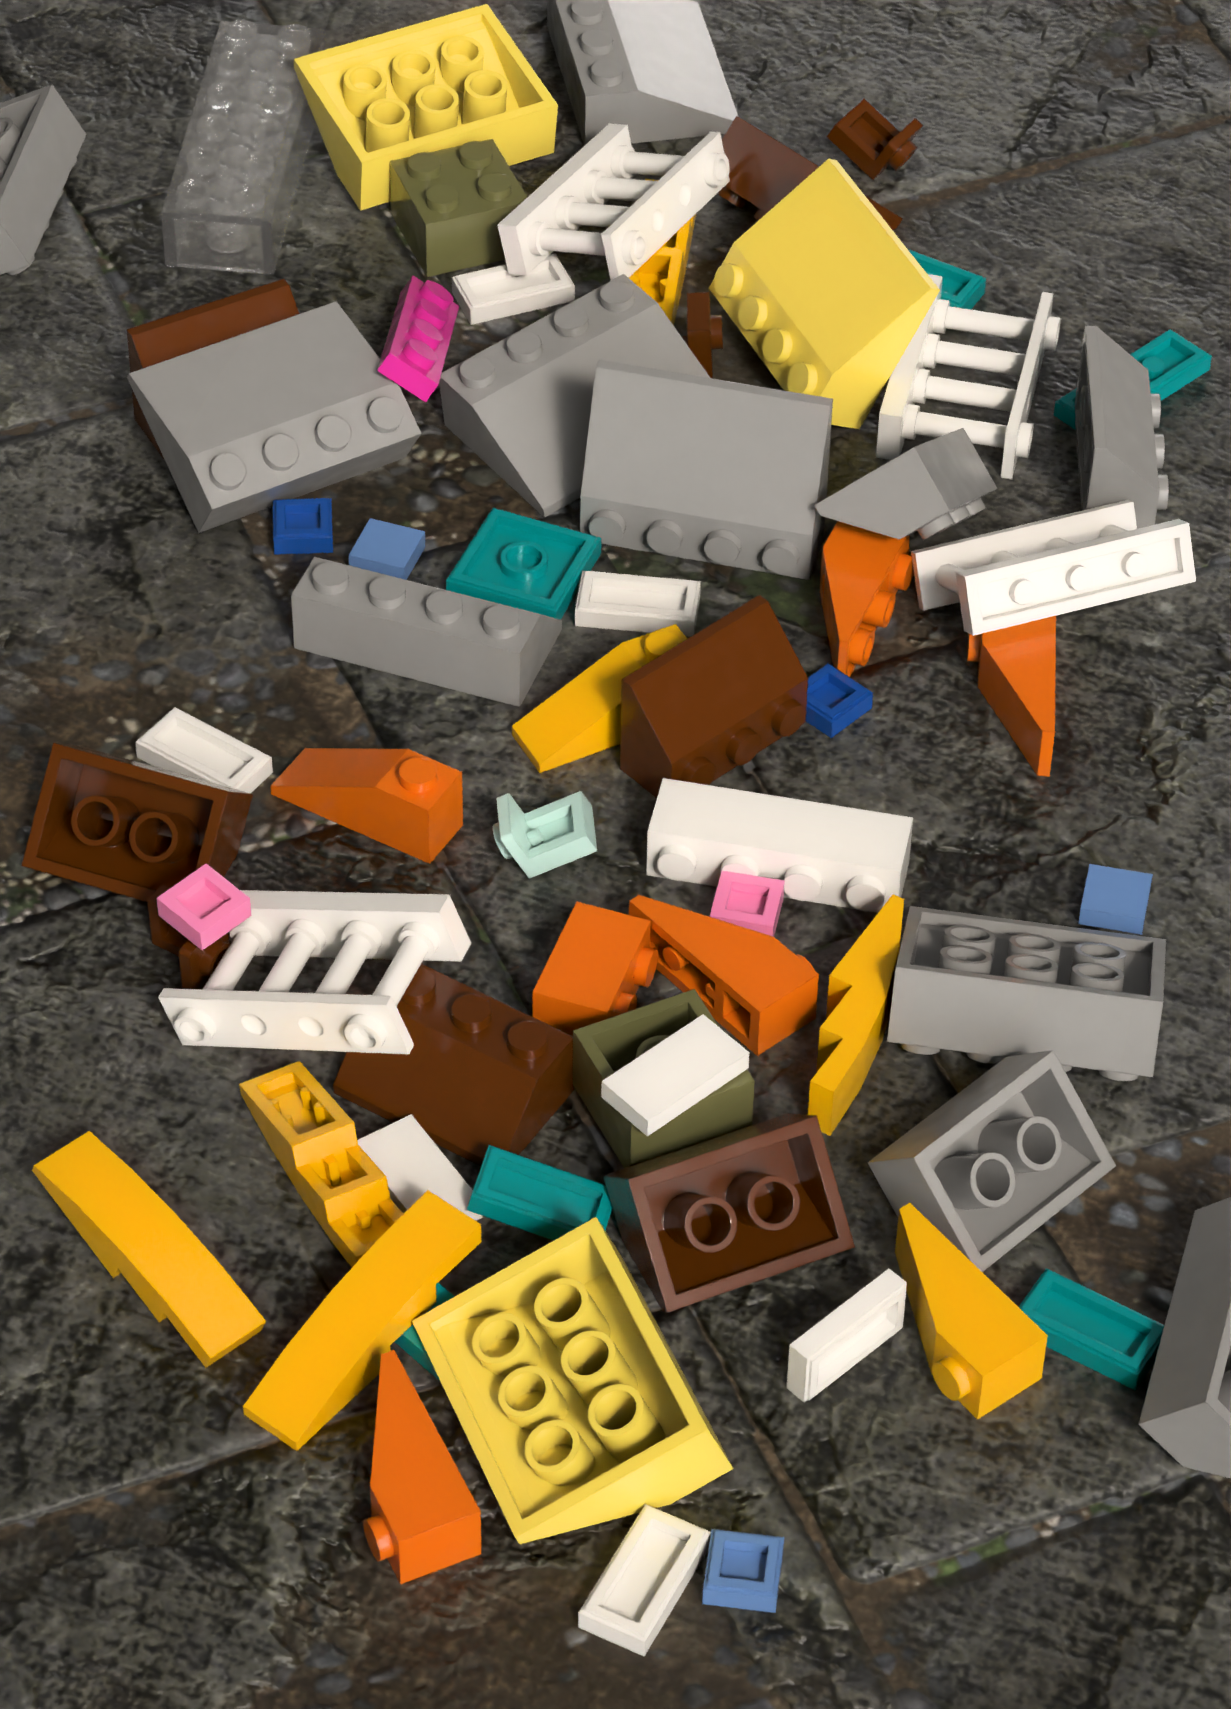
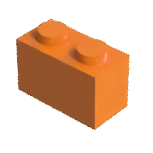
[532,901,658,1036]

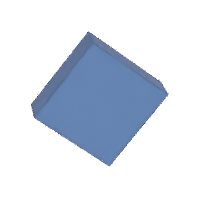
[348,518,426,580]
[1078,864,1153,935]
[702,1529,785,1613]

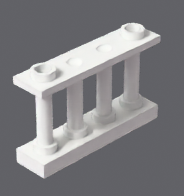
[497,123,730,280]
[876,274,1061,479]
[911,500,1196,636]
[158,890,471,1054]

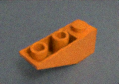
[820,521,914,677]

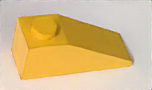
[512,624,687,773]
[895,1203,1048,1420]

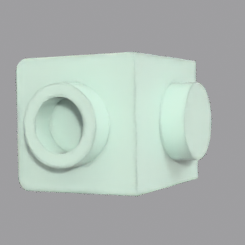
[493,791,597,879]

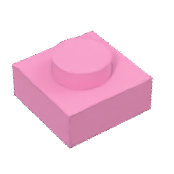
[157,864,251,951]
[709,871,785,937]

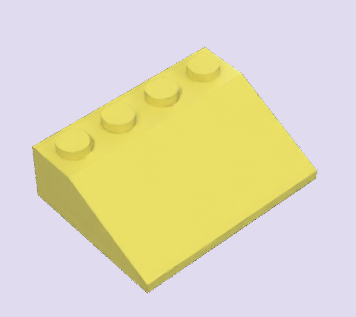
[294,4,558,211]
[709,159,940,429]
[412,1217,733,1544]

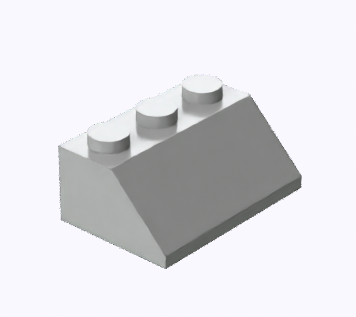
[1075,326,1169,529]
[814,428,997,541]
[867,1050,1116,1272]

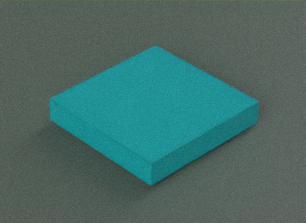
[446,508,602,620]

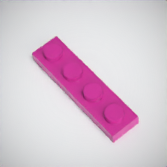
[377,275,459,402]

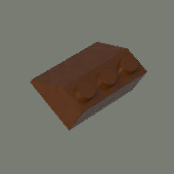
[717,116,902,230]
[127,279,299,458]
[620,595,808,798]
[21,743,253,902]
[333,964,574,1166]
[603,1113,855,1313]

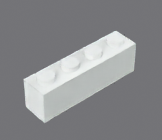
[646,778,913,913]

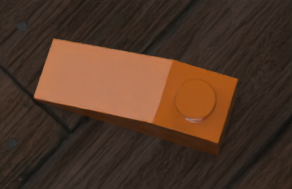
[967,616,1056,777]
[271,748,463,864]
[629,895,819,1056]
[363,1350,481,1585]

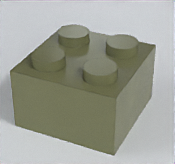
[390,139,527,277]
[573,989,755,1169]

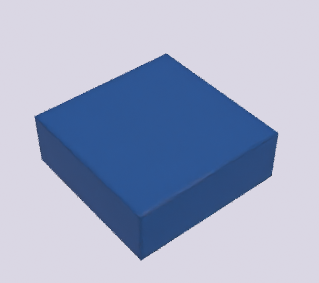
[273,498,333,555]
[806,663,873,738]

